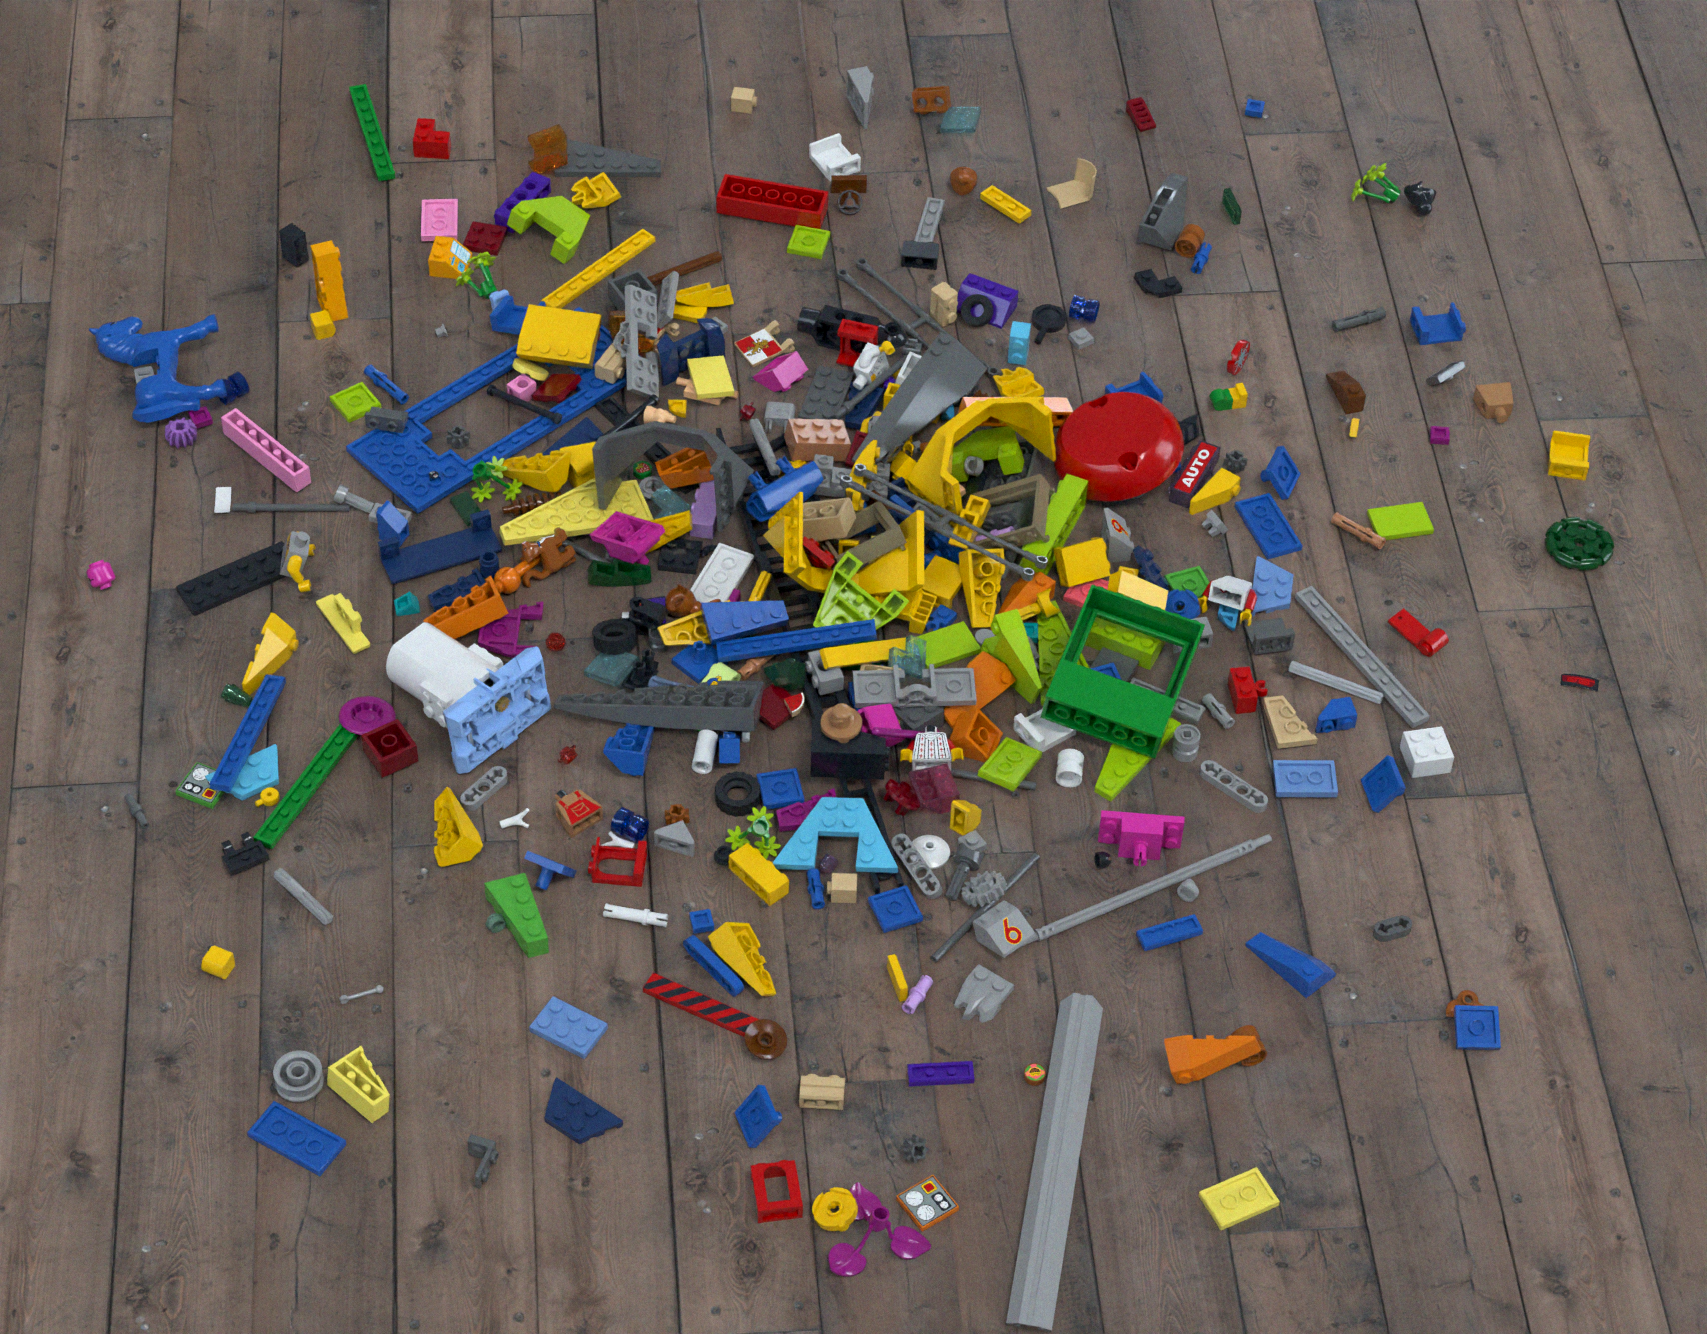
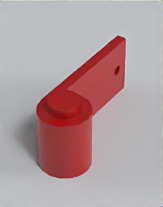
[1388,608,1449,657]

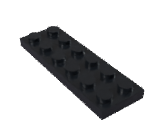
[176,541,287,616]

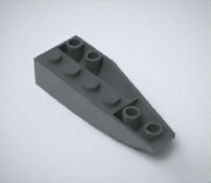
[1138,173,1188,250]

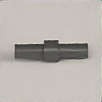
[124,793,150,829]

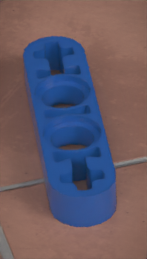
[683,935,744,997]

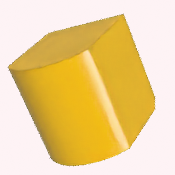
[310,310,336,340]
[201,945,235,979]

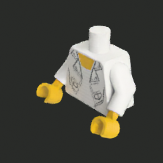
[853,341,901,390]

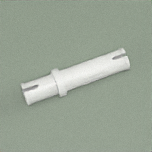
[603,903,668,927]

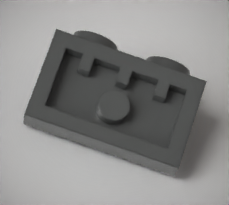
[365,407,409,433]
[982,502,1023,530]

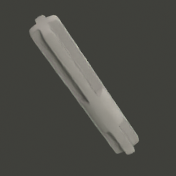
[749,418,781,476]
[274,868,333,925]

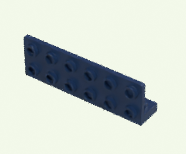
[377,509,502,584]

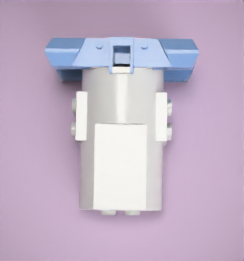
[386,622,551,774]

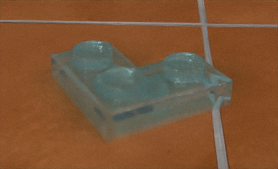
[650,484,691,520]
[888,635,927,679]

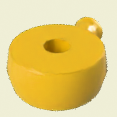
[255,787,280,807]

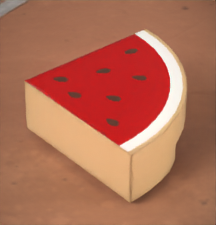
[784,693,805,717]

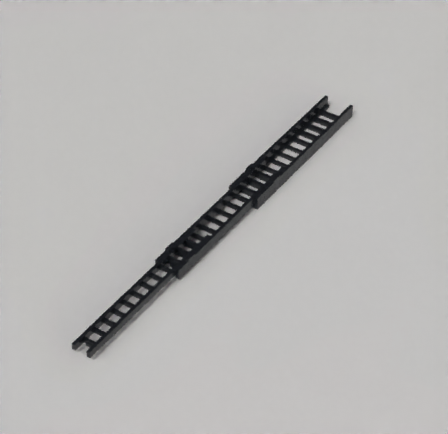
[716,422,904,895]

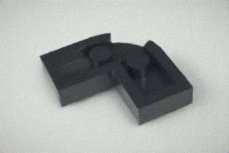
[1134,269,1183,298]

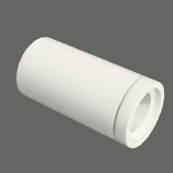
[692,730,718,774]

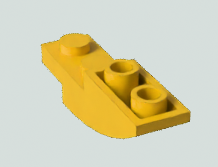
[846,440,881,513]

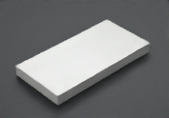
[690,543,755,603]

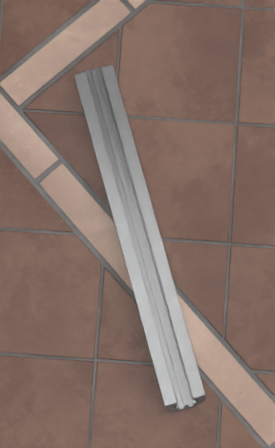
[1006,993,1103,1332]

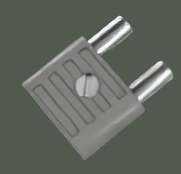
[764,402,796,433]

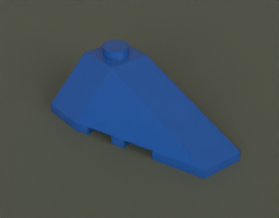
[603,723,655,776]
[1245,932,1336,998]

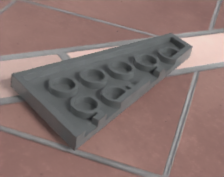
[555,137,661,177]

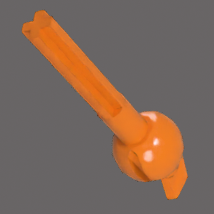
[494,542,562,594]

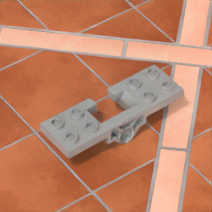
[613,285,659,398]
[853,664,977,708]

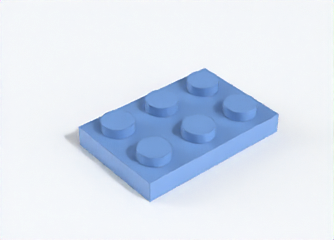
[1272,760,1338,797]
[529,996,608,1059]

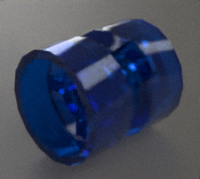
[1069,295,1100,323]
[218,371,250,405]
[610,807,649,843]

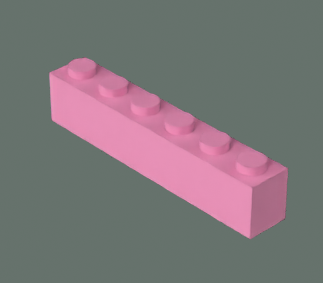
[221,408,311,493]

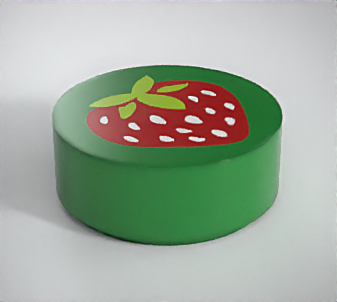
[633,461,652,479]

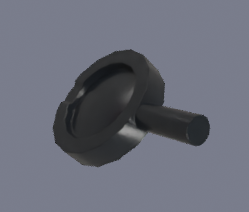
[1032,304,1066,345]

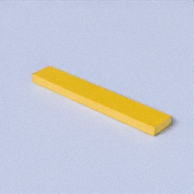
[819,637,919,670]

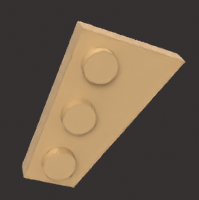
[1263,695,1318,749]

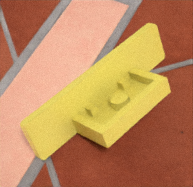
[316,593,370,654]

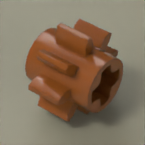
[665,804,690,825]

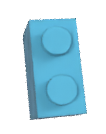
[1007,321,1031,365]

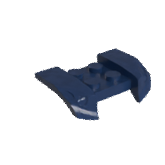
[657,318,725,386]

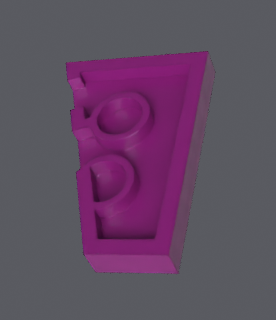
[776,788,836,832]

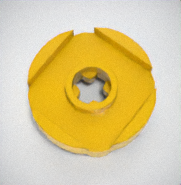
[812,1187,858,1232]

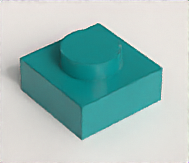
[1023,623,1038,643]

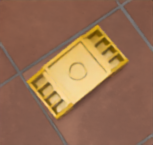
[872,588,937,634]

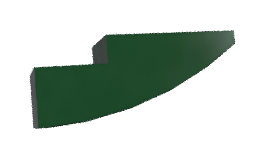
[587,559,652,587]

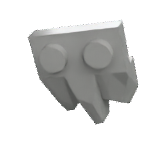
[954,964,1014,1023]

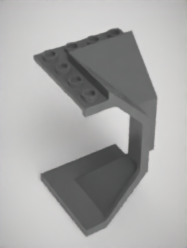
[592,421,754,532]

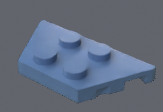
[1251,556,1294,616]

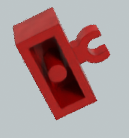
[1227,666,1268,714]

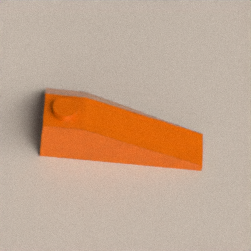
[1164,1035,1261,1084]

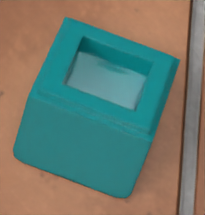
[394,591,420,616]

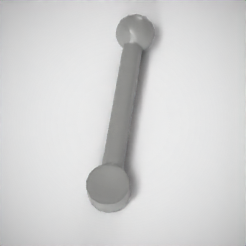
[339,985,384,1004]

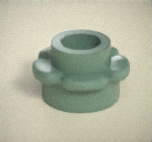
[486,913,506,933]

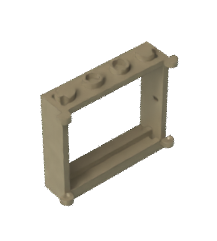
[968,474,1054,550]
[819,501,907,567]

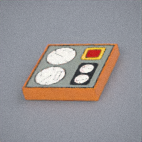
[896,1175,959,1232]

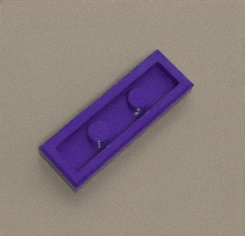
[907,1061,975,1087]

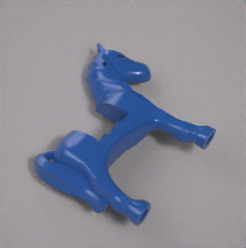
[89,314,227,423]

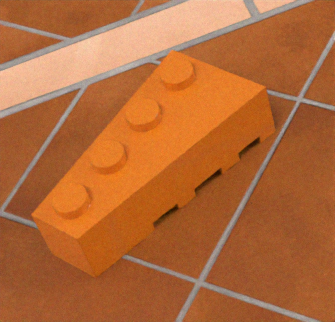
[423,576,509,639]

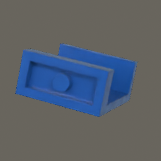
[1410,302,1466,345]

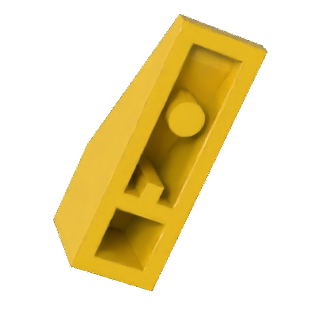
[1189,468,1241,515]

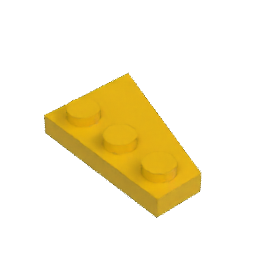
[645,510,692,554]

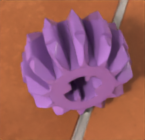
[165,417,197,449]

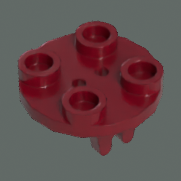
[883,779,923,816]

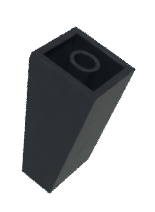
[810,719,890,780]

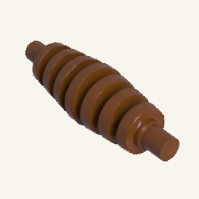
[502,492,563,516]

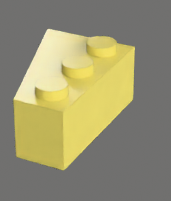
[327,1046,390,1123]

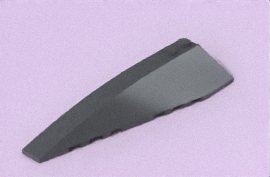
[852,332,987,464]
[984,439,1049,580]
[554,680,764,732]

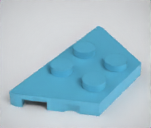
[205,744,279,801]

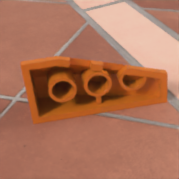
[990,572,1056,635]
[944,651,1016,729]

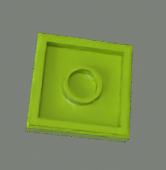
[787,225,830,259]
[330,382,381,423]

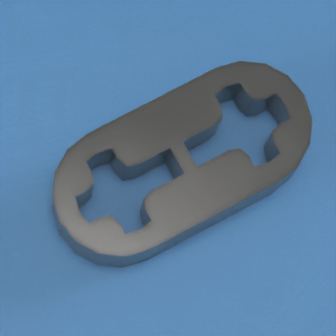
[1373,915,1412,942]

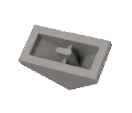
[654,820,695,857]

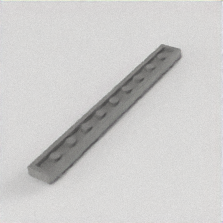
[1295,586,1430,728]

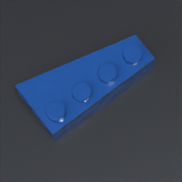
[700,600,789,646]

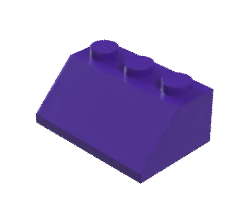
[957,273,1018,329]

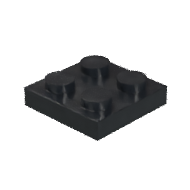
[658,538,703,575]

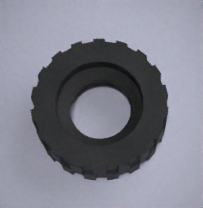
[592,619,637,655]
[715,771,760,817]

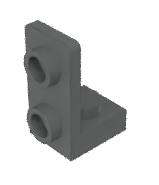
[467,1134,499,1189]

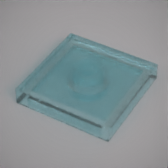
[940,107,981,133]
[584,652,639,687]

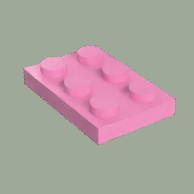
[421,199,458,241]

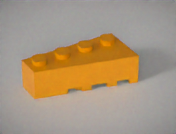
[310,240,348,322]

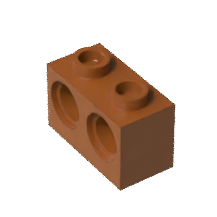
[912,86,951,114]

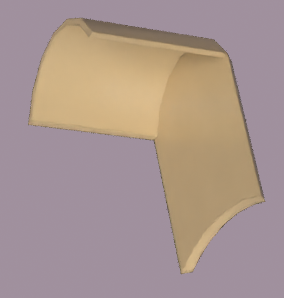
[1047,158,1097,209]

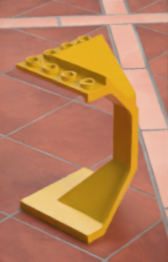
[907,396,1056,528]
[763,492,924,596]

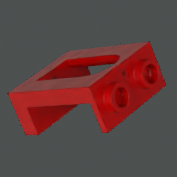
[836,319,879,367]
[588,837,647,887]
[750,1160,803,1223]

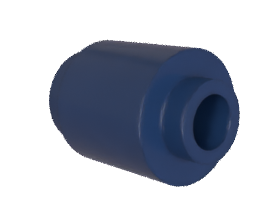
[479,551,500,579]

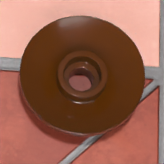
[744,1019,787,1060]

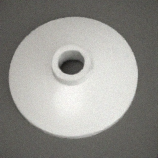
[909,835,950,869]

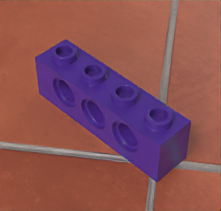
[494,172,551,234]

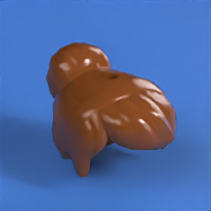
[950,166,977,196]
[666,584,701,617]

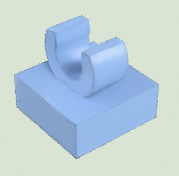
[489,289,509,311]

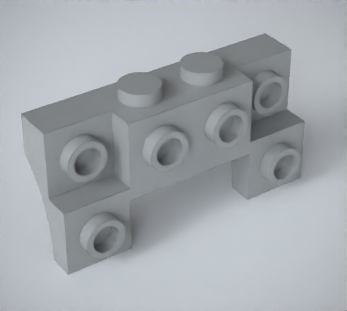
[814,454,890,501]

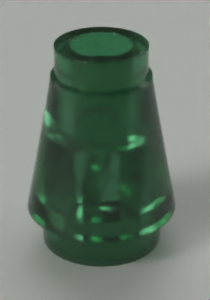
[221,683,253,708]

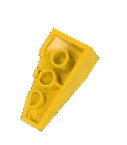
[501,450,571,493]

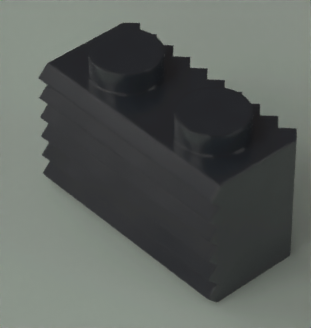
[279,223,309,267]
[901,240,939,270]

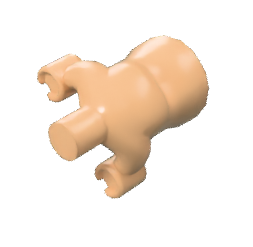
[643,406,676,424]

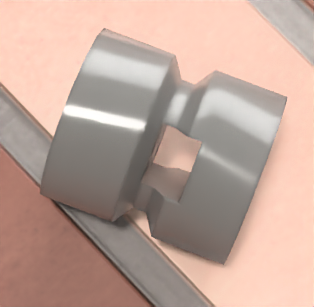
[1172,724,1201,762]

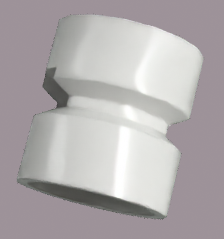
[1056,749,1084,788]

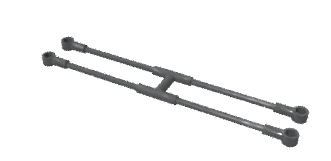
[837,258,999,391]
[840,464,1048,581]

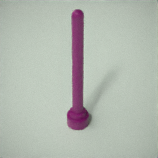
[872,727,939,739]

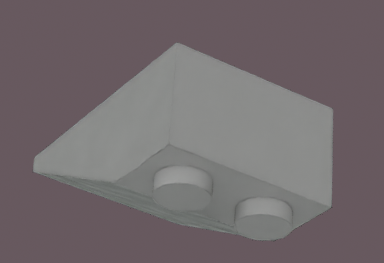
[846,66,875,129]

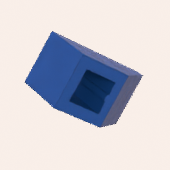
[376,500,410,547]
[1315,697,1357,733]
[719,731,740,763]

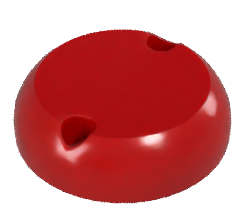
[1054,392,1184,501]

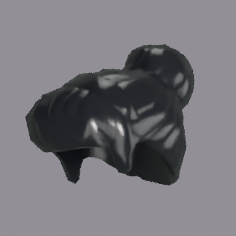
[1404,181,1437,215]

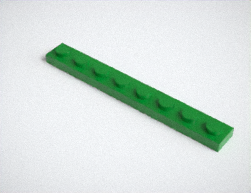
[349,84,396,181]
[253,723,359,850]

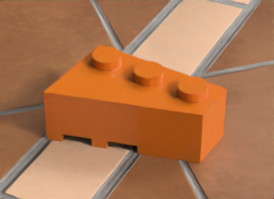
[655,447,714,489]

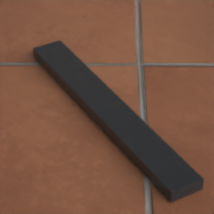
[595,395,700,495]

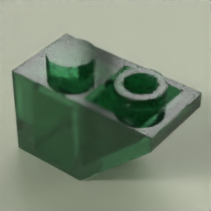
[763,658,805,691]

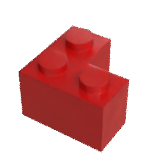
[413,118,451,159]

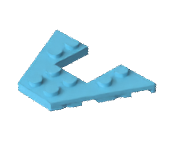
[773,797,898,873]

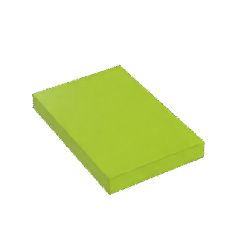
[1367,502,1434,540]
[913,621,981,669]
[978,737,1042,791]

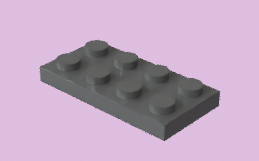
[798,365,854,420]

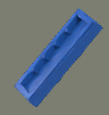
[1136,914,1203,951]

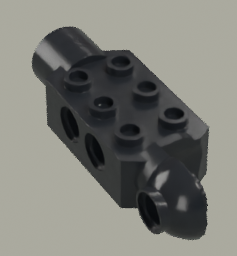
[797,305,908,353]

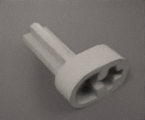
[333,484,374,513]

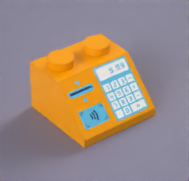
[428,236,472,279]

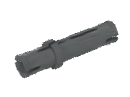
[1332,307,1386,332]

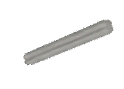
[1289,661,1384,704]

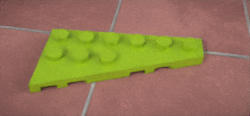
[1037,600,1089,706]
[1094,718,1181,802]

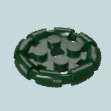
[1545,517,1614,571]

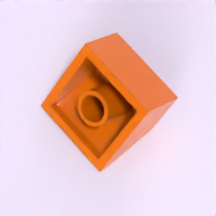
[949,707,1003,762]

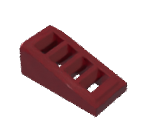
[1126,97,1156,132]

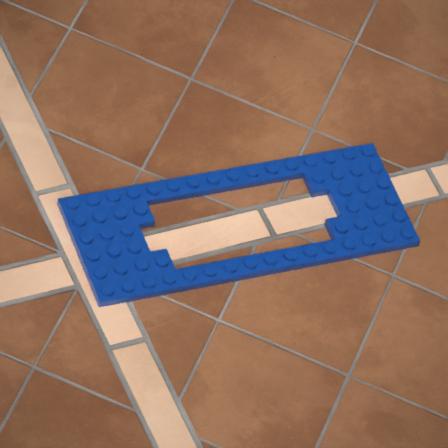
[346,307,641,514]

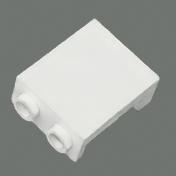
[809,133,861,182]
[1013,709,1076,752]

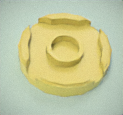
[512,358,549,381]

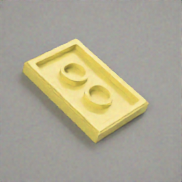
[687,355,734,399]
[1198,1167,1280,1230]

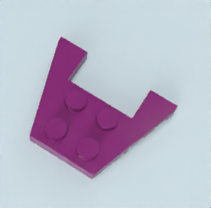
[478,601,544,658]

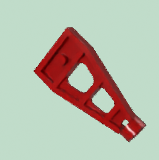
[803,536,835,571]

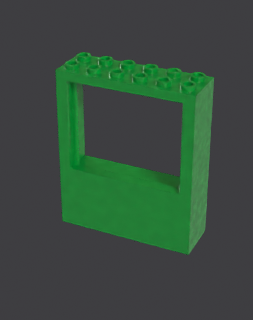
[1040,585,1205,759]

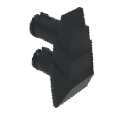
[1177,414,1200,446]
[621,649,659,691]

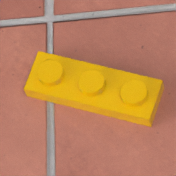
[980,185,1032,224]

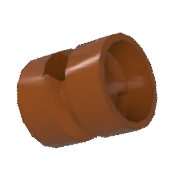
[1175,224,1205,258]
[1231,1025,1267,1067]

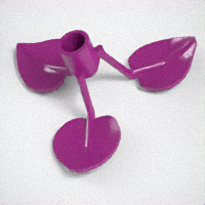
[828,1182,931,1277]

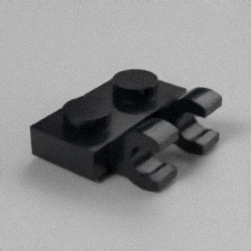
[221,832,269,876]

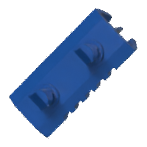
[746,456,824,522]

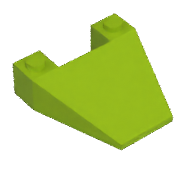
[507,196,590,264]
[952,426,1024,482]
[813,551,909,646]
[980,609,1042,704]

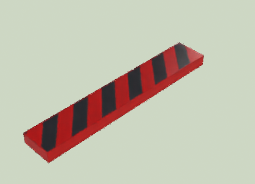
[643,973,760,1037]

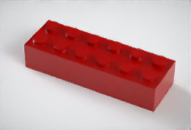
[716,174,829,229]

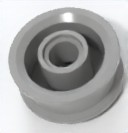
[273,1051,324,1102]

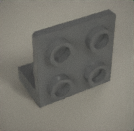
[1244,618,1295,655]

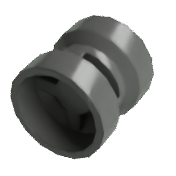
[649,625,669,652]

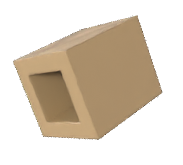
[731,87,757,114]
[827,873,857,903]

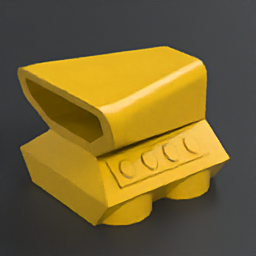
[559,442,596,488]

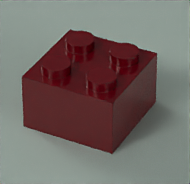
[361,719,419,778]

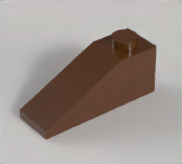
[1326,371,1366,414]

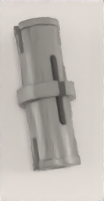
[1202,693,1235,729]

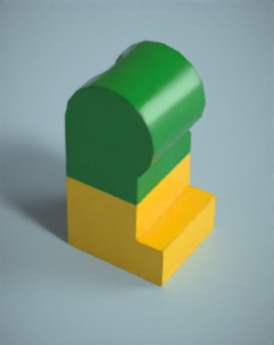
[1209,383,1248,411]

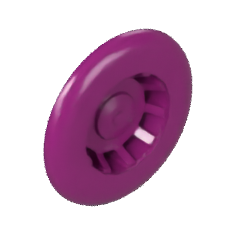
[338,696,396,735]

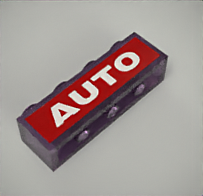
[1167,440,1221,509]

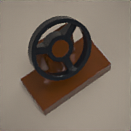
[831,175,867,215]

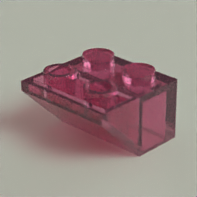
[908,764,960,814]

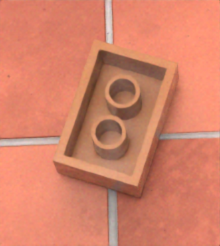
[784,418,851,462]

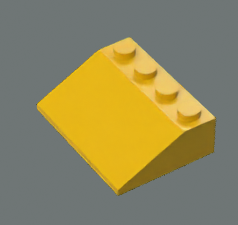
[516,304,602,369]

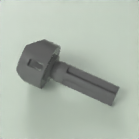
[945,842,985,901]

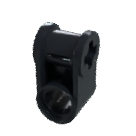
[629,597,668,630]

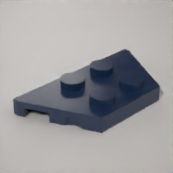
[544,1077,623,1144]

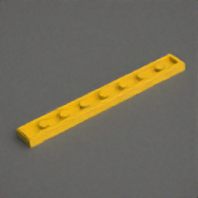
[541,229,655,309]

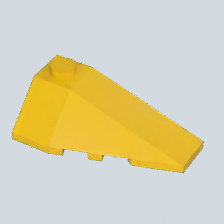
[959,549,1005,628]
[657,600,739,646]
[242,612,299,697]
[434,787,483,867]
[708,922,776,996]

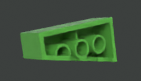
[484,873,549,958]

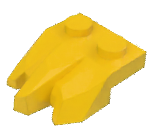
[571,172,621,208]
[993,367,1044,397]

